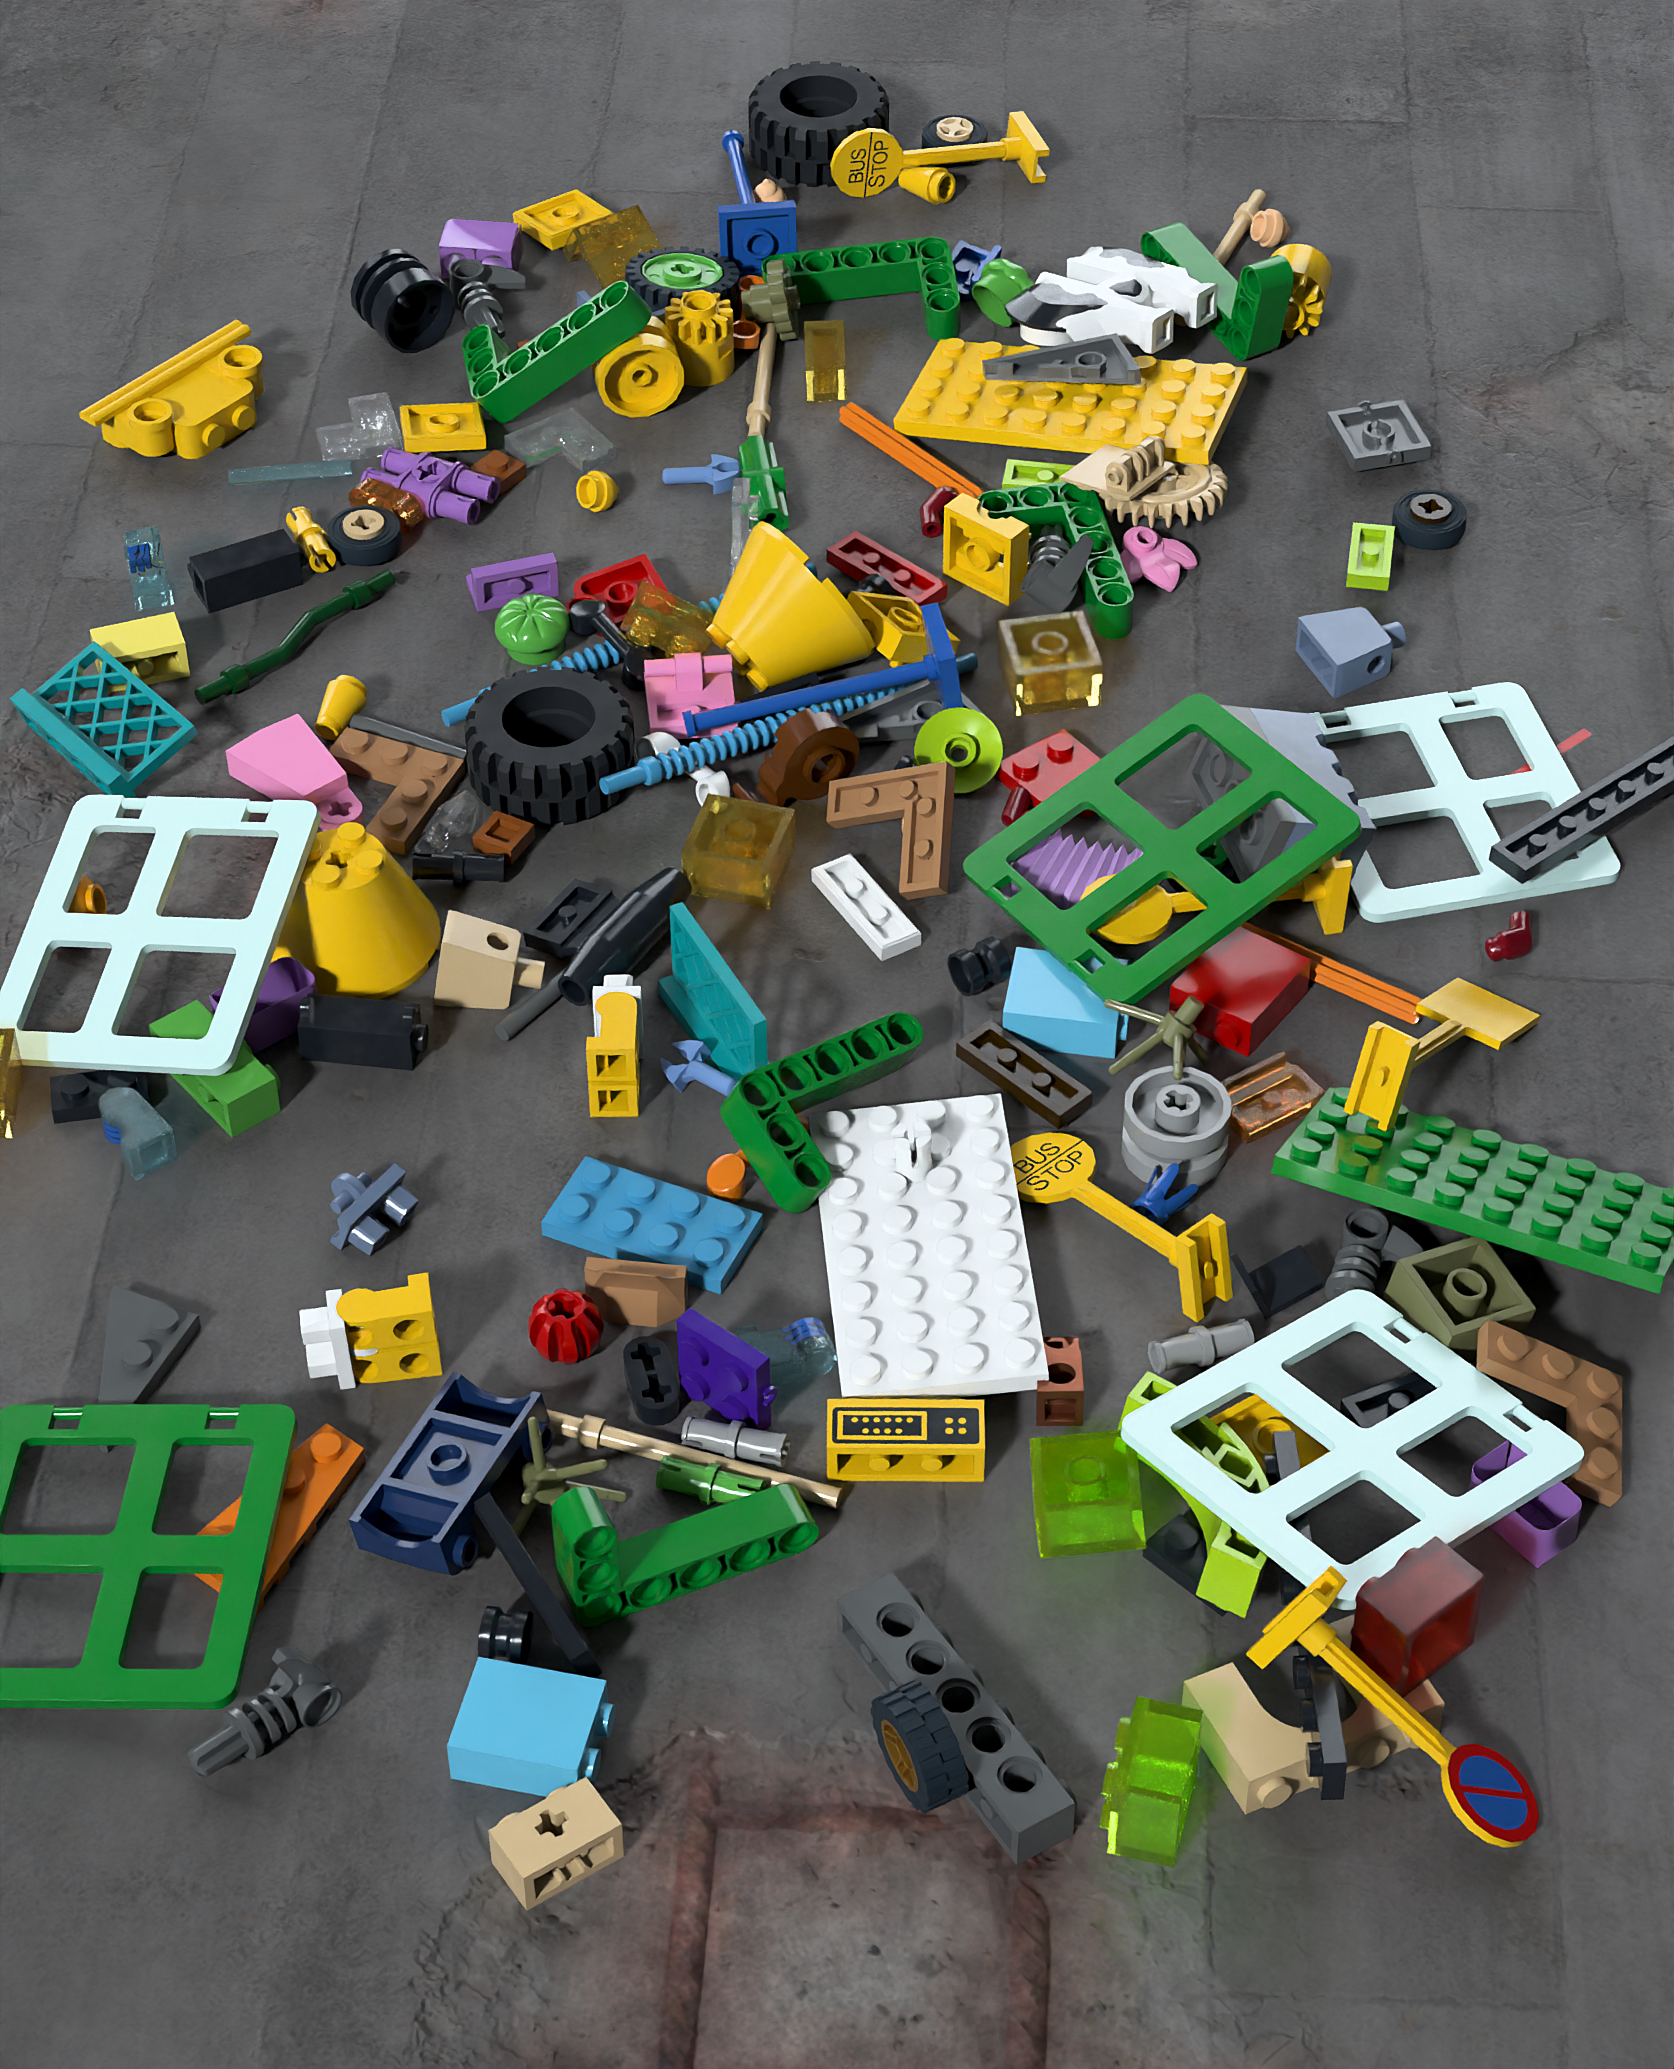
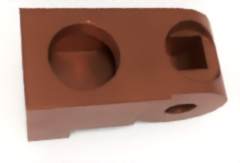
[1036,1336,1084,1426]

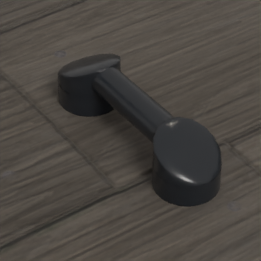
[569,599,655,691]

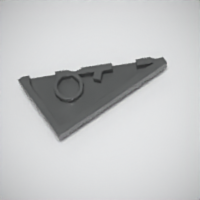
[982,333,1141,385]
[838,678,987,743]
[98,1285,201,1453]

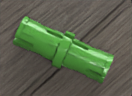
[656,1455,766,1506]

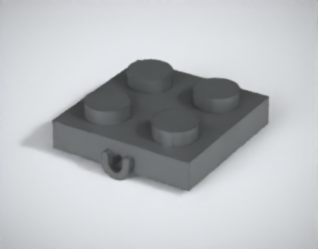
[1326,399,1432,472]

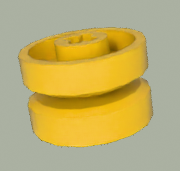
[590,316,684,418]

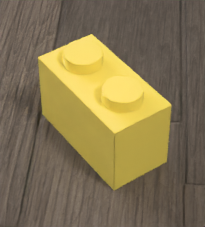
[90,612,190,693]

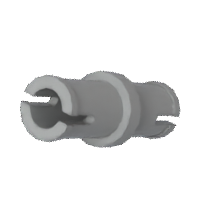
[1148,1318,1255,1374]
[681,1416,790,1467]

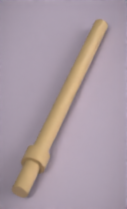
[1174,189,1267,326]
[746,322,777,437]
[547,1409,843,1509]

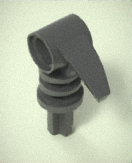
[449,258,526,338]
[1021,524,1094,615]
[1324,1207,1425,1338]
[187,1647,343,1776]

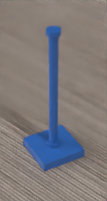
[717,130,797,279]
[682,602,963,738]

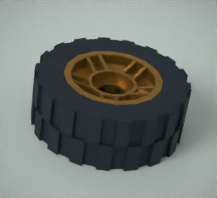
[871,1680,969,1814]

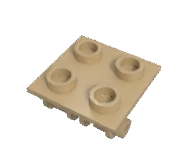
[1060,436,1175,501]

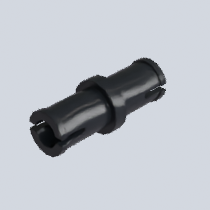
[412,849,504,885]

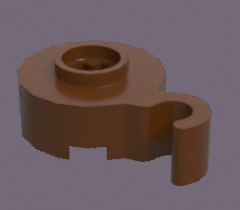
[732,708,860,821]

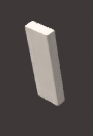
[811,853,921,961]

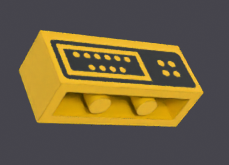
[827,1398,985,1482]

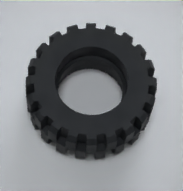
[748,61,889,187]
[464,666,636,826]

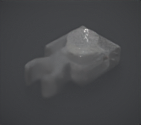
[414,790,479,853]

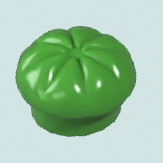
[972,259,1035,327]
[494,593,571,665]

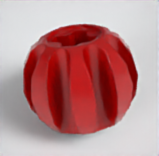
[527,1288,604,1365]

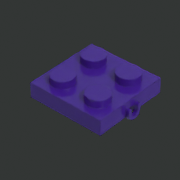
[677,1308,778,1431]

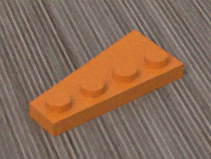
[194,1423,366,1616]

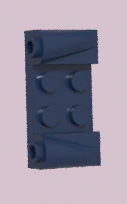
[349,1372,554,1576]

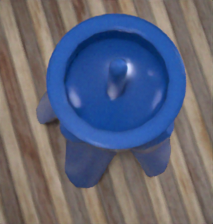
[1129,1163,1199,1227]

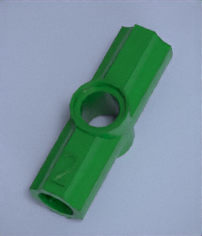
[738,435,789,532]

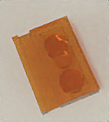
[1220,1051,1326,1144]

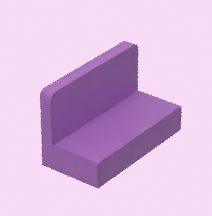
[466,552,559,612]

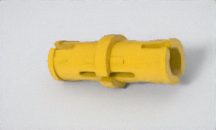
[286,506,336,573]

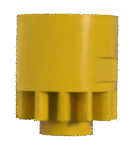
[1270,244,1332,339]
[665,290,735,386]

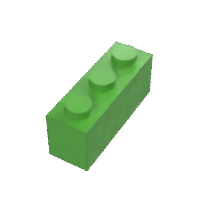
[149,1000,281,1138]

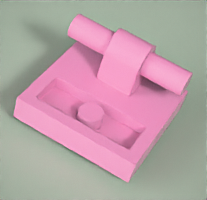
[644,652,738,740]

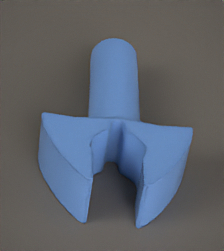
[662,454,740,494]
[660,1040,738,1096]

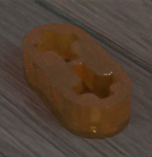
[349,478,424,534]

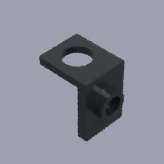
[1230,1245,1324,1320]

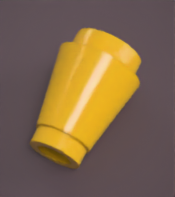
[898,167,956,205]
[314,675,368,740]

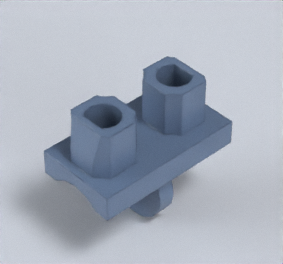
[330,1163,419,1256]

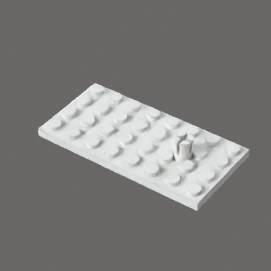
[809,1093,1049,1400]

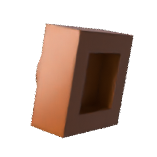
[469,449,527,496]
[472,811,535,864]

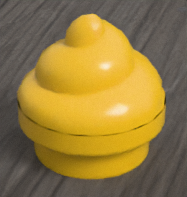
[576,471,619,512]

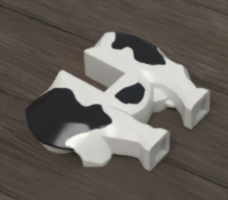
[1005,246,1218,354]

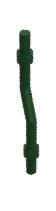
[195,570,395,705]

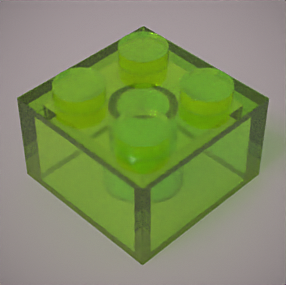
[1029,1430,1146,1559]
[1100,1696,1204,1868]

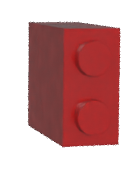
[1169,926,1311,1058]

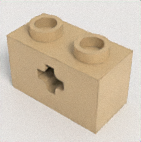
[488,1777,624,1911]

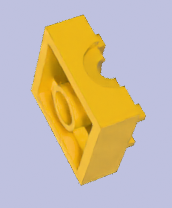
[943,493,1031,606]
[847,591,961,668]

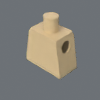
[433,910,545,1010]

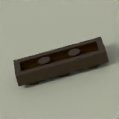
[956,1019,1093,1129]

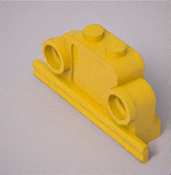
[79,320,264,459]

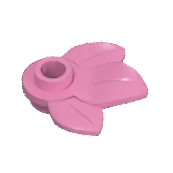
[1120,526,1197,592]

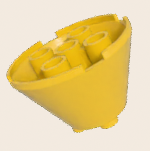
[705,521,875,692]
[270,822,441,1000]

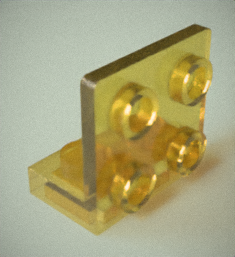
[562,205,664,290]
[619,580,715,659]

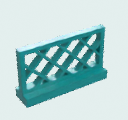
[9,641,199,811]
[658,902,769,1081]

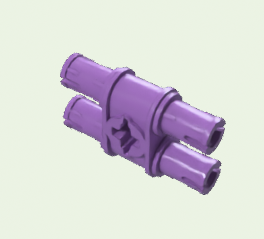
[360,446,501,525]

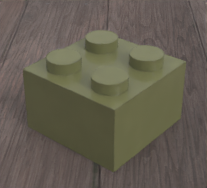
[1383,1236,1536,1363]

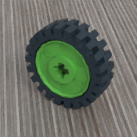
[624,246,740,314]

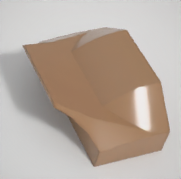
[584,1257,688,1327]

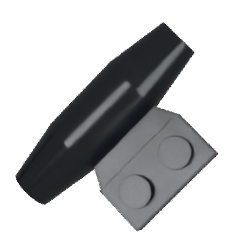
[523,867,692,1006]

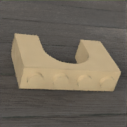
[1181,1605,1445,1815]

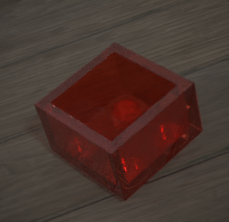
[1350,1536,1485,1698]

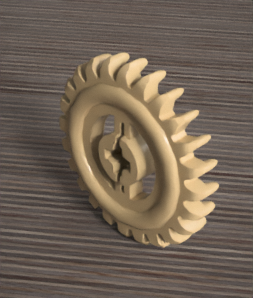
[1095,461,1228,529]

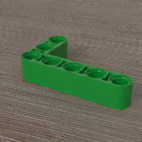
[1140,222,1294,361]
[761,237,961,341]
[462,280,652,423]
[977,482,1134,639]
[720,1011,924,1214]
[551,1484,820,1627]

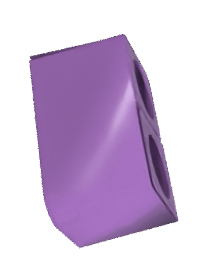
[439,219,523,279]
[209,957,317,1055]
[1468,1439,1582,1568]

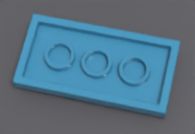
[541,1156,763,1295]

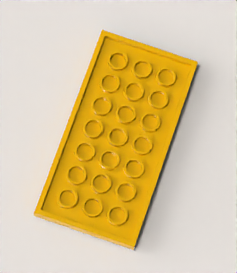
[893,338,1247,465]

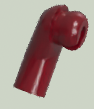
[919,486,959,538]
[1001,787,1031,827]
[1485,911,1532,962]

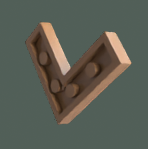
[329,727,466,855]
[826,761,955,900]
[1476,1319,1622,1507]

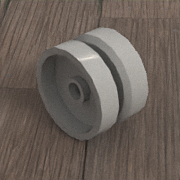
[1121,1066,1231,1190]

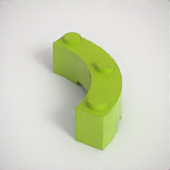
[1113,1371,1269,1619]

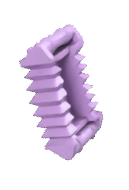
[999,829,1164,910]

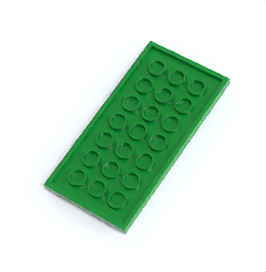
[1271,1087,1674,1294]

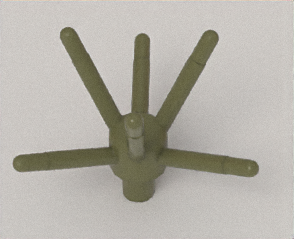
[1104,996,1209,1081]
[500,1417,628,1555]

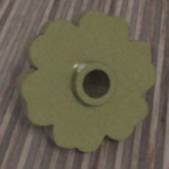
[741,259,801,341]

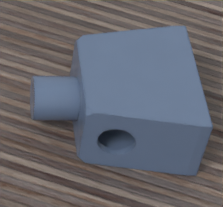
[1295,607,1406,699]

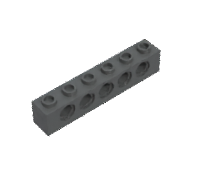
[837,1572,1077,1865]

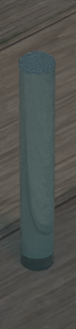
[228,459,352,486]

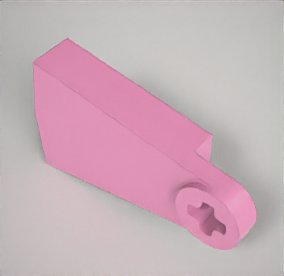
[225,714,364,831]

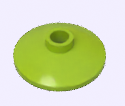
[914,707,1003,794]

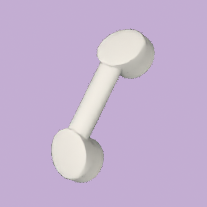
[636,732,730,813]

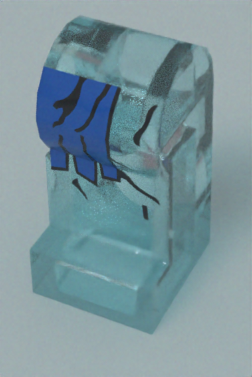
[123,526,174,611]
[99,1087,178,1180]
[735,1317,837,1388]

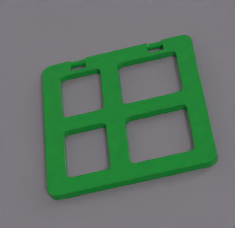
[963,694,1362,1006]
[0,1404,298,1710]

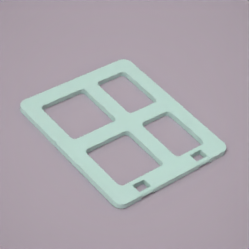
[1309,682,1621,923]
[0,795,321,1076]
[1121,1289,1584,1610]

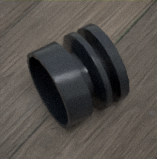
[350,249,455,353]

